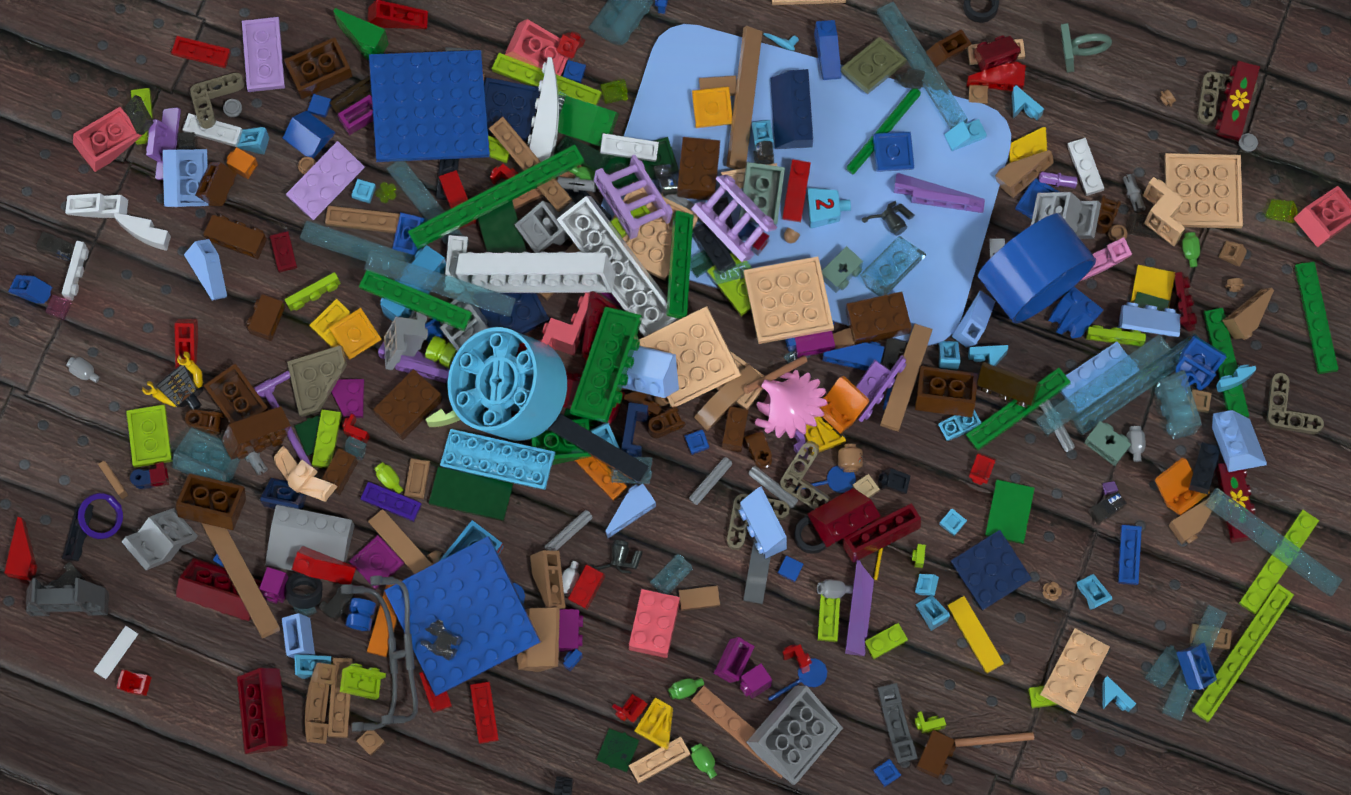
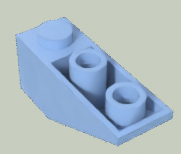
[184,239,227,300]
[952,290,995,348]

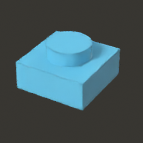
[351,179,376,203]
[939,509,967,536]
[915,574,939,596]

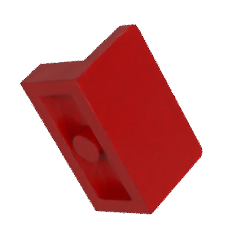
[419,671,452,713]

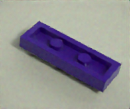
[361,482,422,522]

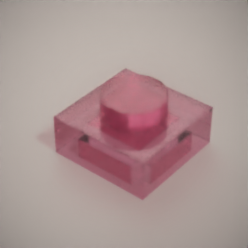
[45,295,72,320]

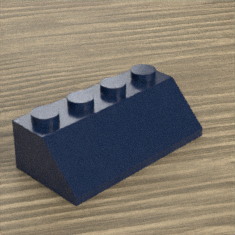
[770,69,813,149]

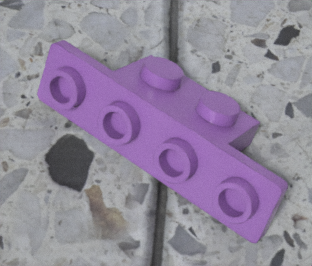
[146,108,181,180]
[855,355,906,422]

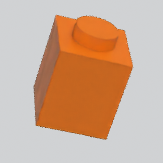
[226,147,258,179]

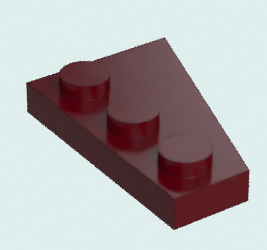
[1174,272,1198,332]
[582,291,619,356]

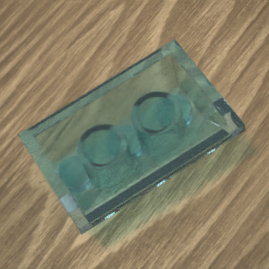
[589,0,654,45]
[860,236,926,296]
[1155,370,1201,440]
[172,427,240,483]

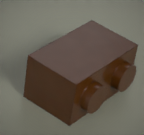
[926,29,972,67]
[195,162,237,206]
[247,294,286,341]
[722,406,748,452]
[321,448,358,495]
[916,730,956,779]

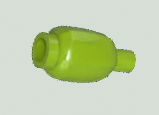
[374,462,403,494]

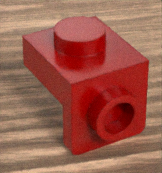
[557,31,585,59]
[490,164,519,184]
[342,414,370,444]
[969,453,996,485]
[782,644,812,674]
[117,670,152,696]
[612,694,648,723]

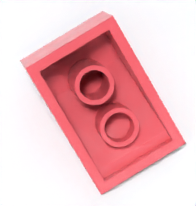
[505,19,569,76]
[73,107,142,172]
[1293,186,1351,248]

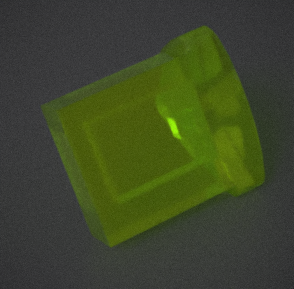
[601,79,628,104]
[1265,199,1298,223]

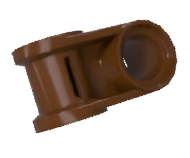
[1096,195,1121,234]
[648,407,686,439]
[185,409,224,435]
[744,430,772,469]

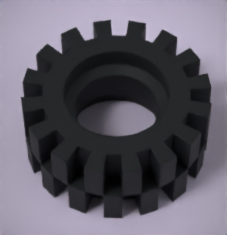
[554,776,573,795]

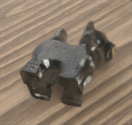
[421,620,463,661]

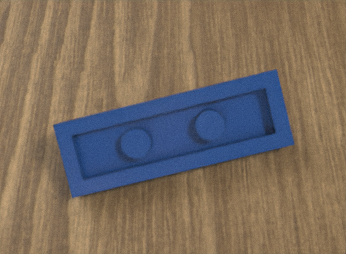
[1118,525,1142,585]

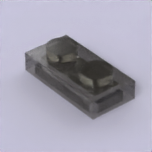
[124,95,154,135]

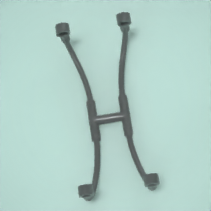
[341,576,418,732]

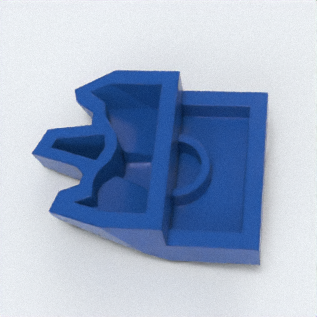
[1048,287,1103,338]
[1176,335,1226,391]

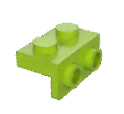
[340,664,386,700]

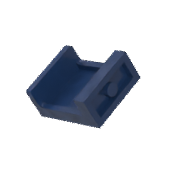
[622,403,649,459]

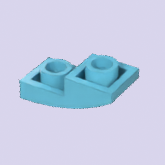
[1216,365,1256,392]
[938,410,981,441]

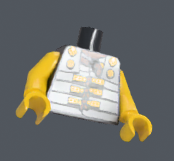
[142,352,204,410]

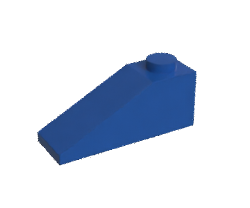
[814,20,841,80]
[823,342,884,371]

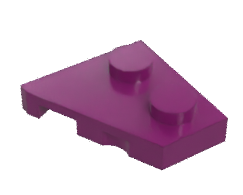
[331,379,365,418]

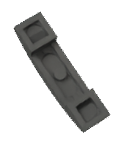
[743,537,771,604]
[878,683,917,764]

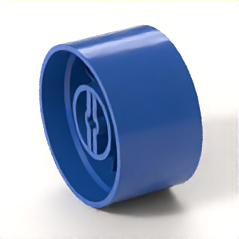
[978,213,1096,323]

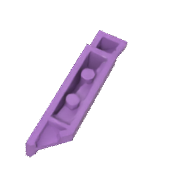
[894,173,985,213]
[378,342,450,384]
[845,560,874,656]

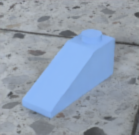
[605,483,656,538]

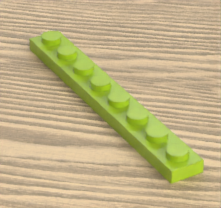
[1192,584,1294,722]

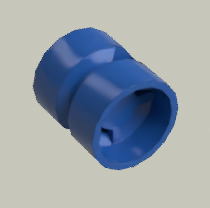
[346,598,376,631]

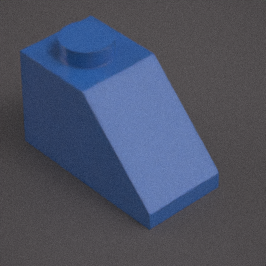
[8,275,52,304]

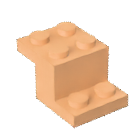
[1143,177,1185,246]

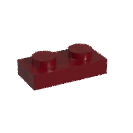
[270,231,297,273]

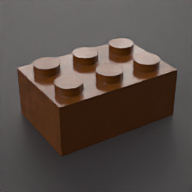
[284,37,353,99]
[677,137,720,200]
[845,292,912,345]
[204,363,269,424]
[915,366,978,418]
[373,369,443,441]
[222,406,291,460]
[176,473,246,530]

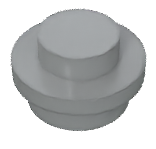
[223,99,242,117]
[1239,133,1258,152]

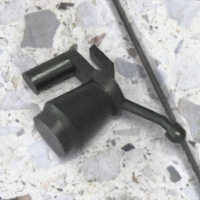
[862,200,915,236]
[590,540,643,574]

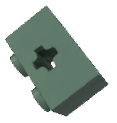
[822,246,863,293]
[1084,421,1131,466]

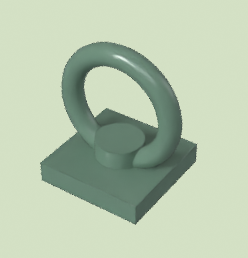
[1061,23,1112,73]

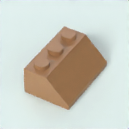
[517,608,560,672]

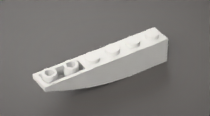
[528,57,559,162]

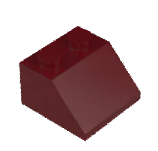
[974,35,1021,72]

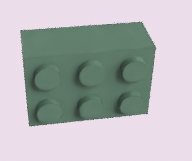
[738,162,785,225]

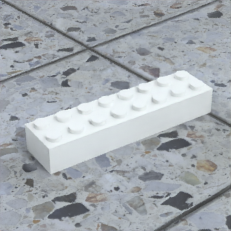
[557,196,679,337]
[456,251,615,293]

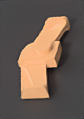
[274,446,337,502]

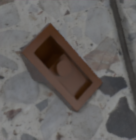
[623,391,661,417]

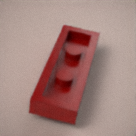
[171,36,231,68]
[470,682,499,744]

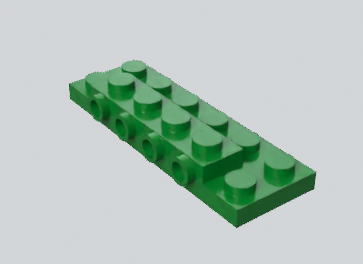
[570,307,643,423]

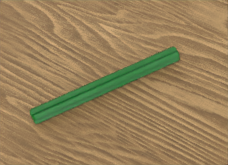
[846,87,921,175]

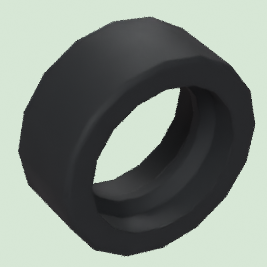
[963,0,999,23]
[794,516,826,554]
[286,572,323,609]

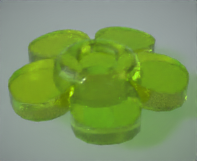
[375,182,396,203]

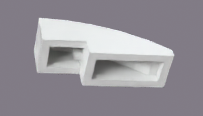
[65,193,128,218]
[114,213,171,251]

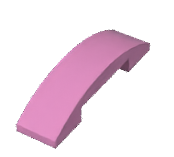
[1081,237,1132,281]

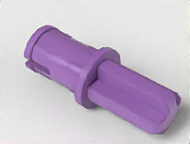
[1039,171,1077,189]

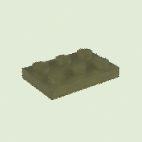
[841,37,907,94]

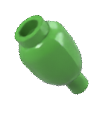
[569,167,598,189]
[1182,232,1200,268]
[668,678,704,700]
[691,743,717,779]

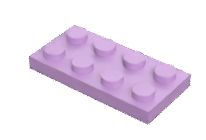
[242,17,285,92]
[286,141,365,221]

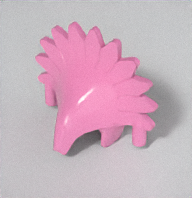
[755,370,827,438]

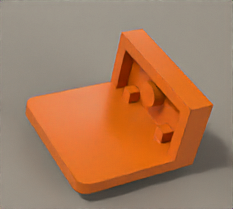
[820,376,869,434]
[1155,458,1210,516]

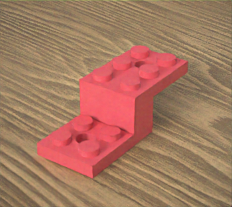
[539,293,590,356]

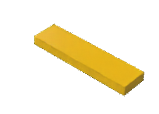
[947,596,1004,674]

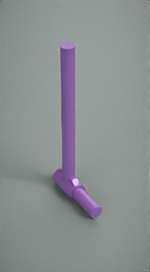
[254,371,312,466]

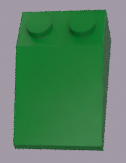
[333,8,389,61]
[558,96,619,147]
[532,419,592,465]

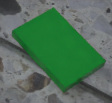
[985,480,1035,544]

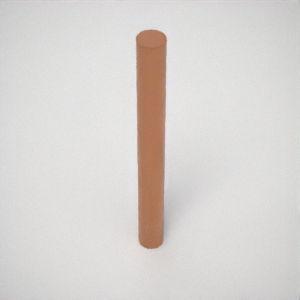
[743,356,807,394]
[954,732,1034,747]

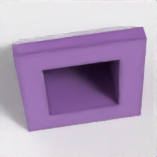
[1102,481,1118,495]

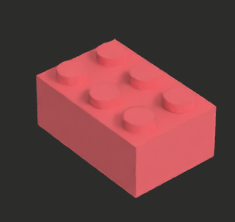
[629,589,680,658]

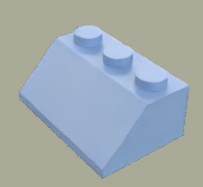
[163,149,209,207]
[1118,302,1181,337]
[622,346,679,398]
[1212,410,1267,472]
[739,487,787,559]

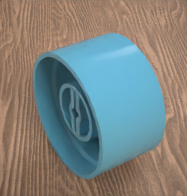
[448,327,567,441]

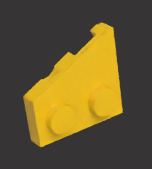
[1009,127,1047,163]

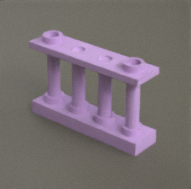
[594,155,673,240]
[691,174,777,262]

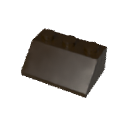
[977,362,1041,408]

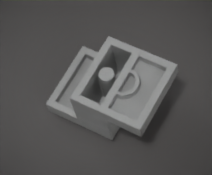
[1031,192,1101,239]
[515,193,575,253]
[440,292,489,351]
[384,311,428,370]
[122,508,198,570]

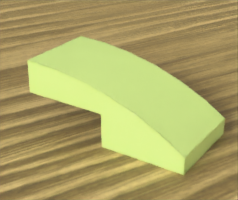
[426,409,461,427]

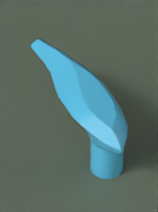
[763,33,799,51]

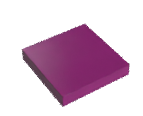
[349,535,404,590]

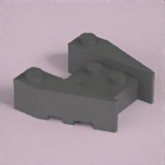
[26,578,109,616]

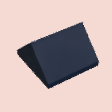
[260,478,307,510]

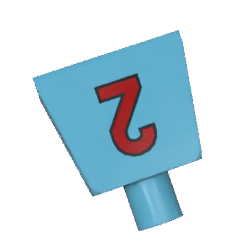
[807,188,851,228]

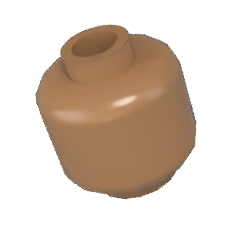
[838,444,863,472]

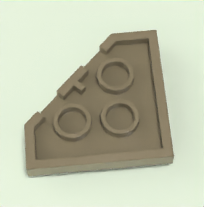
[287,345,347,417]

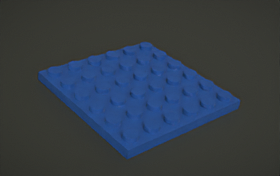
[369,50,490,162]
[384,536,541,696]

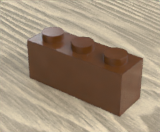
[203,215,267,260]

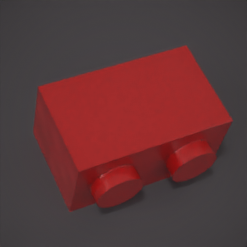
[568,565,606,610]

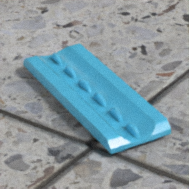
[440,429,556,490]

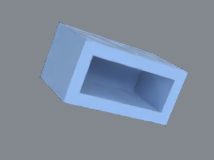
[282,613,315,659]

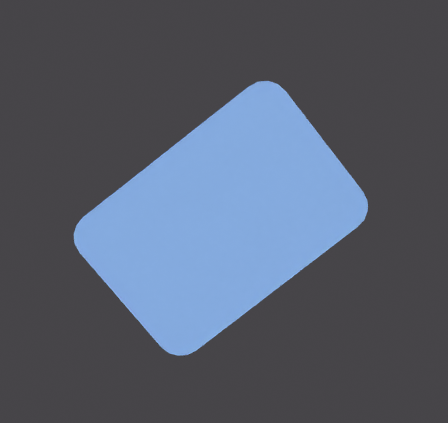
[601,24,1011,346]

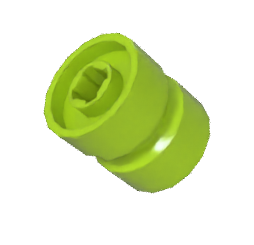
[425,336,458,369]

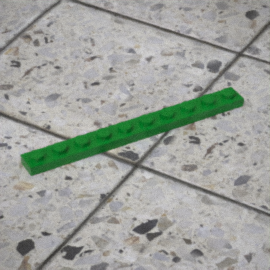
[408,145,584,250]

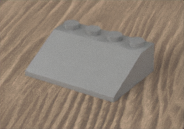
[265,505,355,572]
[746,686,843,785]

